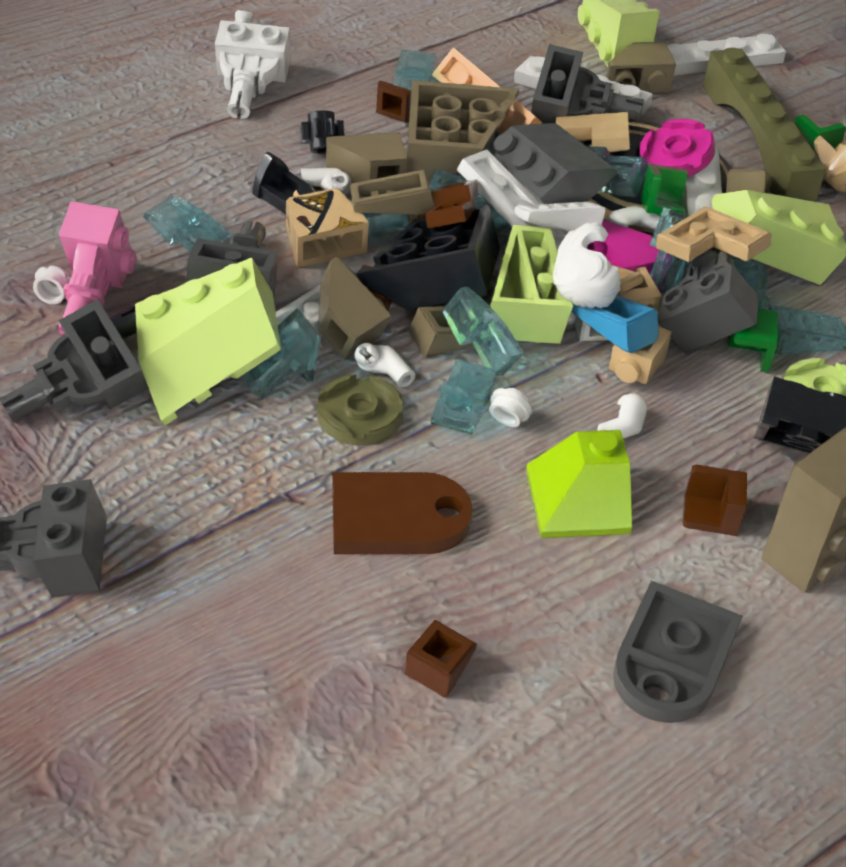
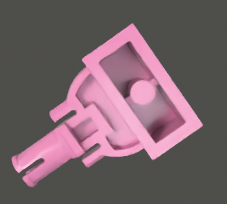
[58,201,136,336]

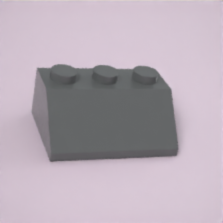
[486,123,618,204]

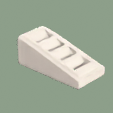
[514,202,605,232]

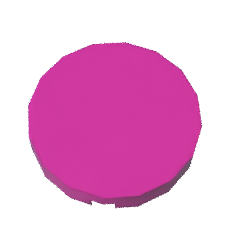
[640,119,715,177]

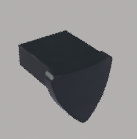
[252,152,314,214]

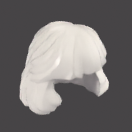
[553,222,621,309]

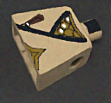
[286,185,369,268]

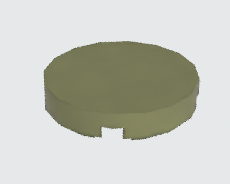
[317,374,403,446]

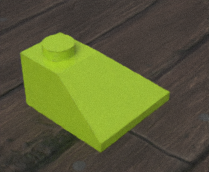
[526,430,632,538]

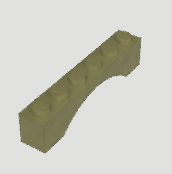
[703,48,826,202]

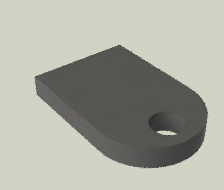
[613,580,743,723]

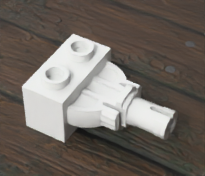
[215,20,291,119]

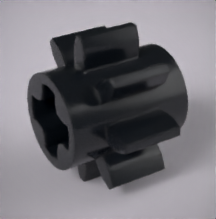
[300,110,345,154]

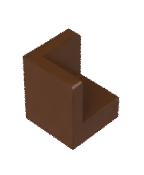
[682,464,747,536]

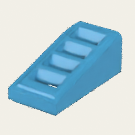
[571,295,659,353]

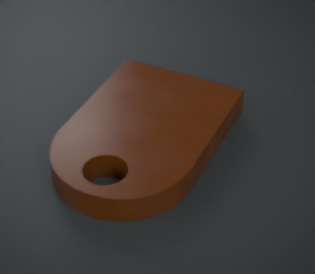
[332,472,472,554]

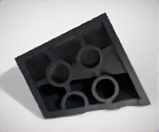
[356,204,500,310]
[754,376,846,454]

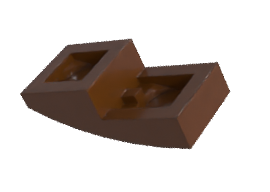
[425,179,478,228]

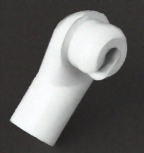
[355,342,416,388]

